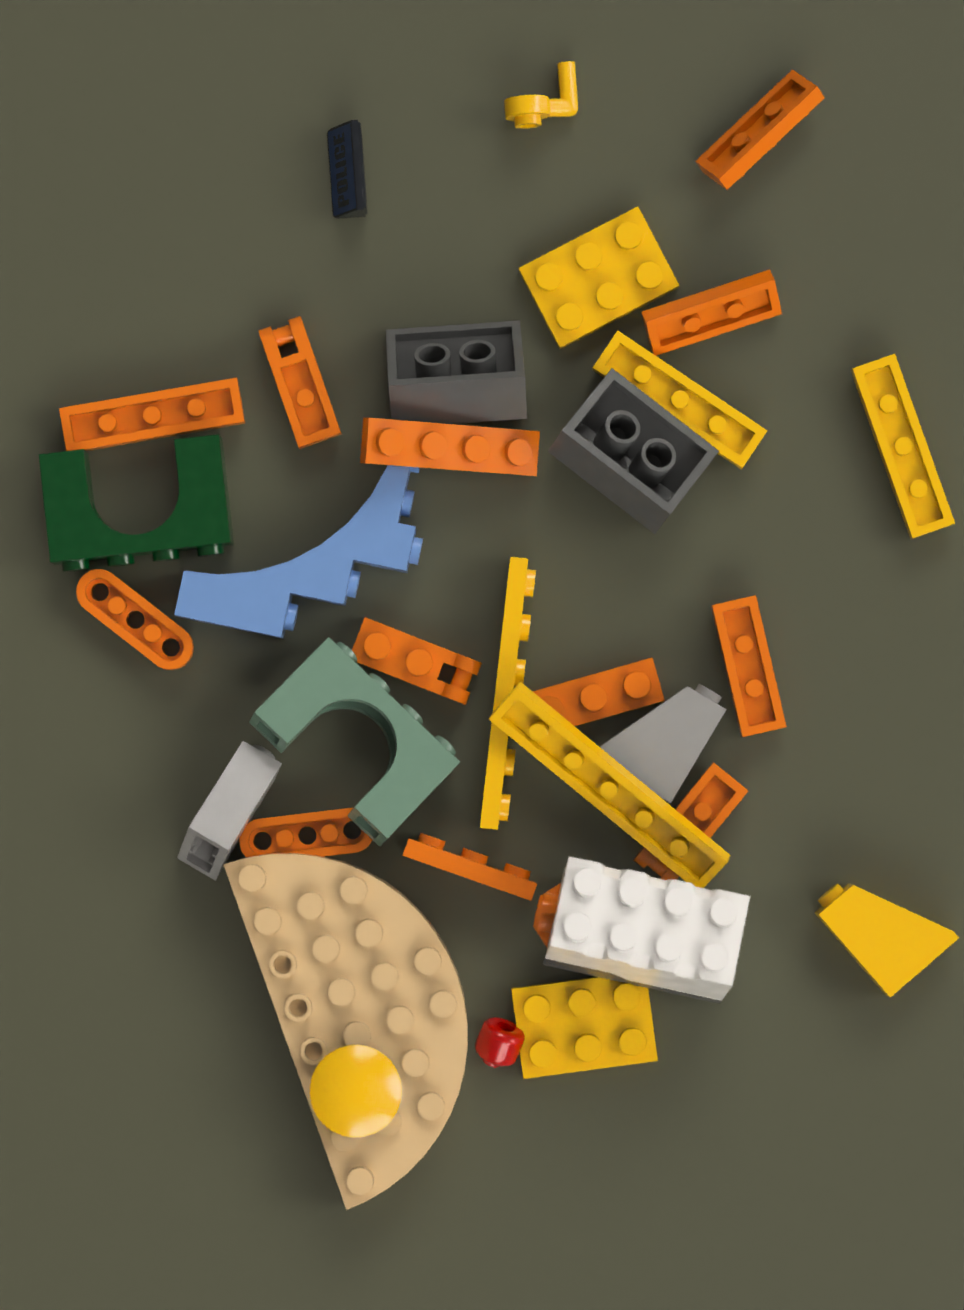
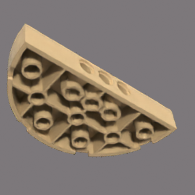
[223,853,468,1210]

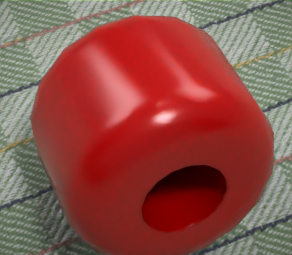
[474,1017,525,1068]

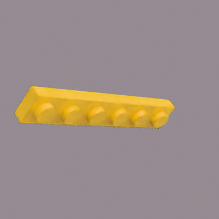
[480,557,536,830]
[489,682,730,888]

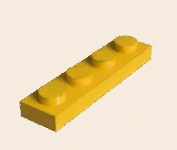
[592,331,768,469]
[851,354,955,539]

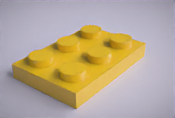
[518,206,680,349]
[511,977,658,1079]

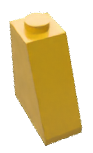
[815,883,959,998]

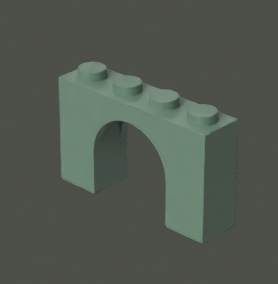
[249,637,460,847]

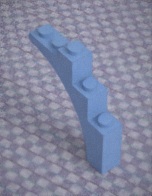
[174,465,423,639]

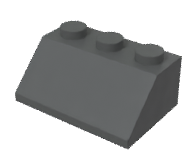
[386,320,527,425]
[548,368,719,534]

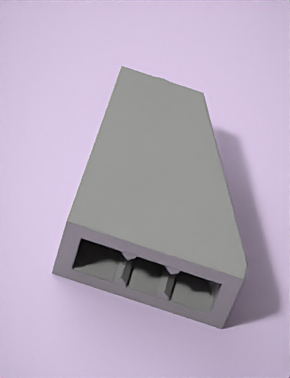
[599,684,727,803]
[177,741,282,881]

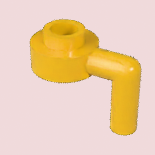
[504,61,578,129]

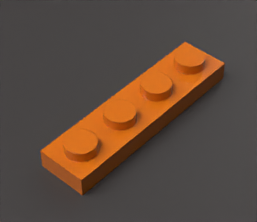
[59,377,246,451]
[360,417,540,476]

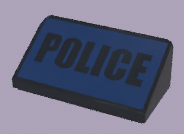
[327,120,368,219]

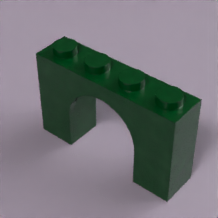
[39,434,234,572]

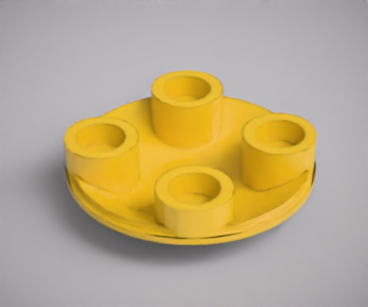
[310,1045,402,1137]

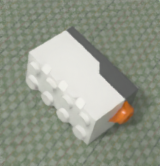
[533,856,750,1004]

